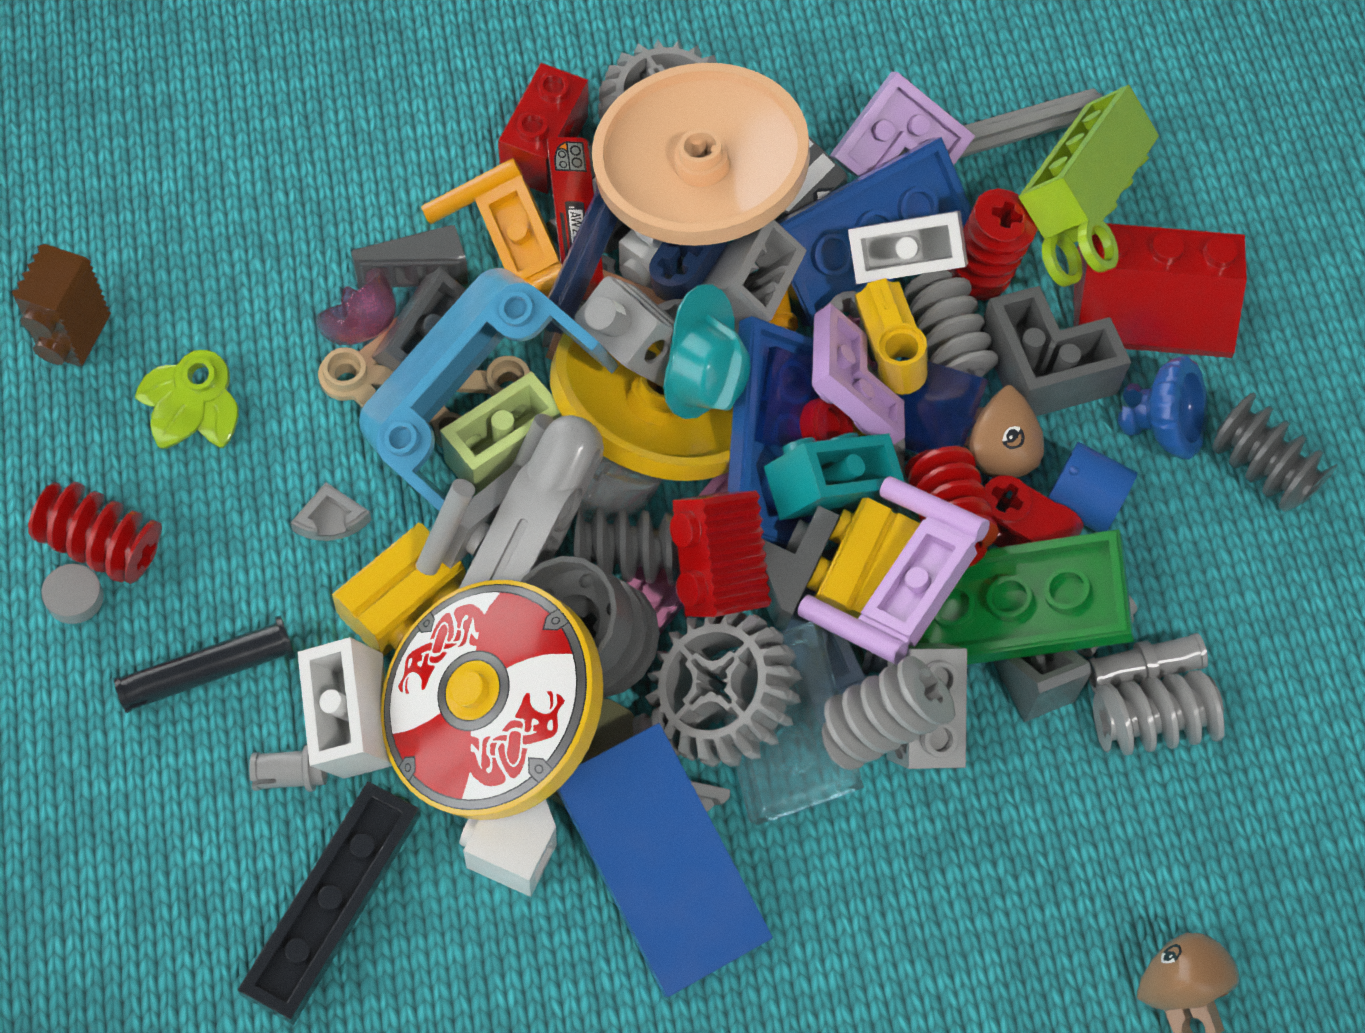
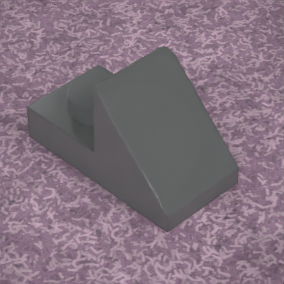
[762,506,840,631]

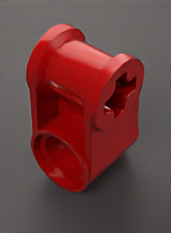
[984,475,1084,547]

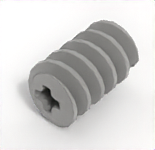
[903,270,998,391]
[822,656,956,770]
[1093,670,1225,756]

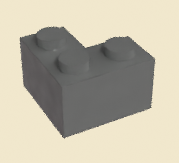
[981,286,1131,416]

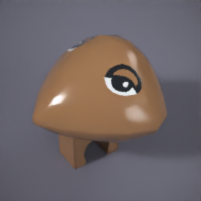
[956,385,1044,478]
[1137,933,1239,1033]

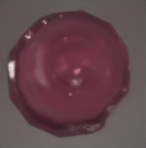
[316,269,397,345]

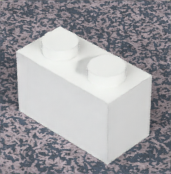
[848,211,968,284]
[298,637,392,779]

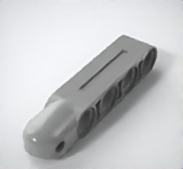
[459,415,604,589]

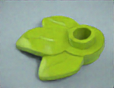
[135,350,239,449]

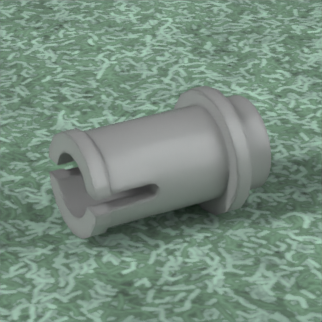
[249,745,328,792]

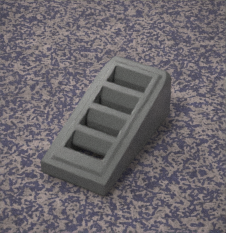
[351,225,468,288]

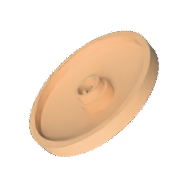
[592,63,810,246]

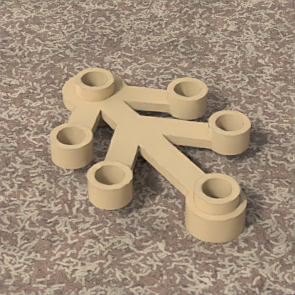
[318,317,530,448]

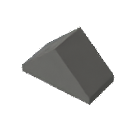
[993,650,1092,722]

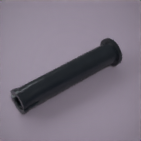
[114,615,296,713]

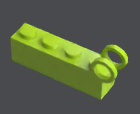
[1019,84,1159,287]

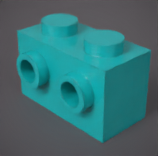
[764,433,905,520]

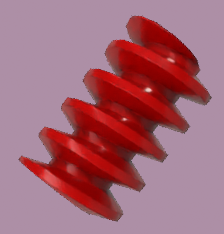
[947,188,1037,301]
[904,446,999,568]
[28,481,162,584]

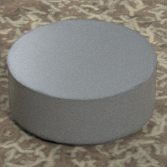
[41,564,104,624]

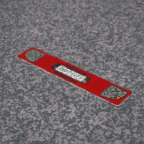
[547,137,604,320]

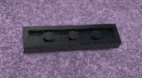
[237,781,421,1025]

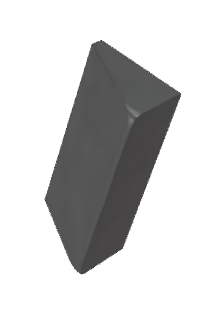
[371,268,467,371]

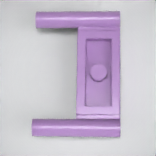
[798,476,990,665]

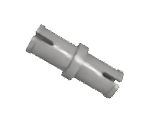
[1087,633,1208,693]

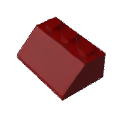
[1074,223,1247,358]

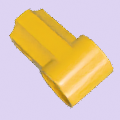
[855,278,927,395]

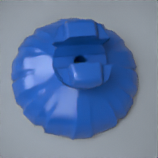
[1117,356,1208,460]

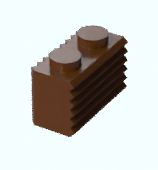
[12,244,111,366]

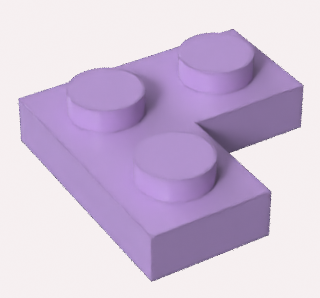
[830,72,975,178]
[812,303,905,445]

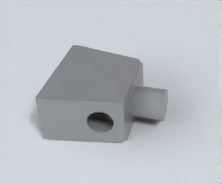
[701,220,807,324]

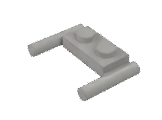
[416,414,554,575]

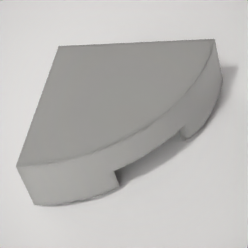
[290,482,371,541]

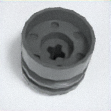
[520,556,660,698]

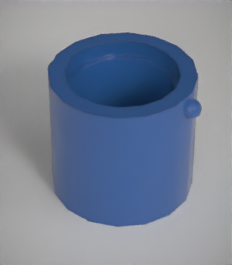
[1047,442,1138,532]

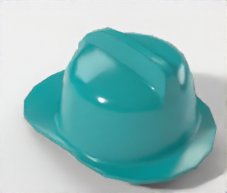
[663,284,751,419]

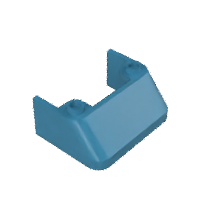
[359,268,619,511]

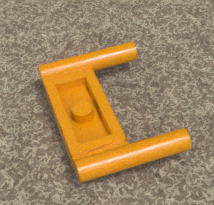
[421,158,561,297]

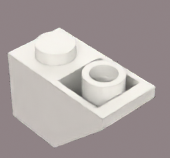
[459,799,557,897]

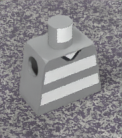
[574,275,675,388]

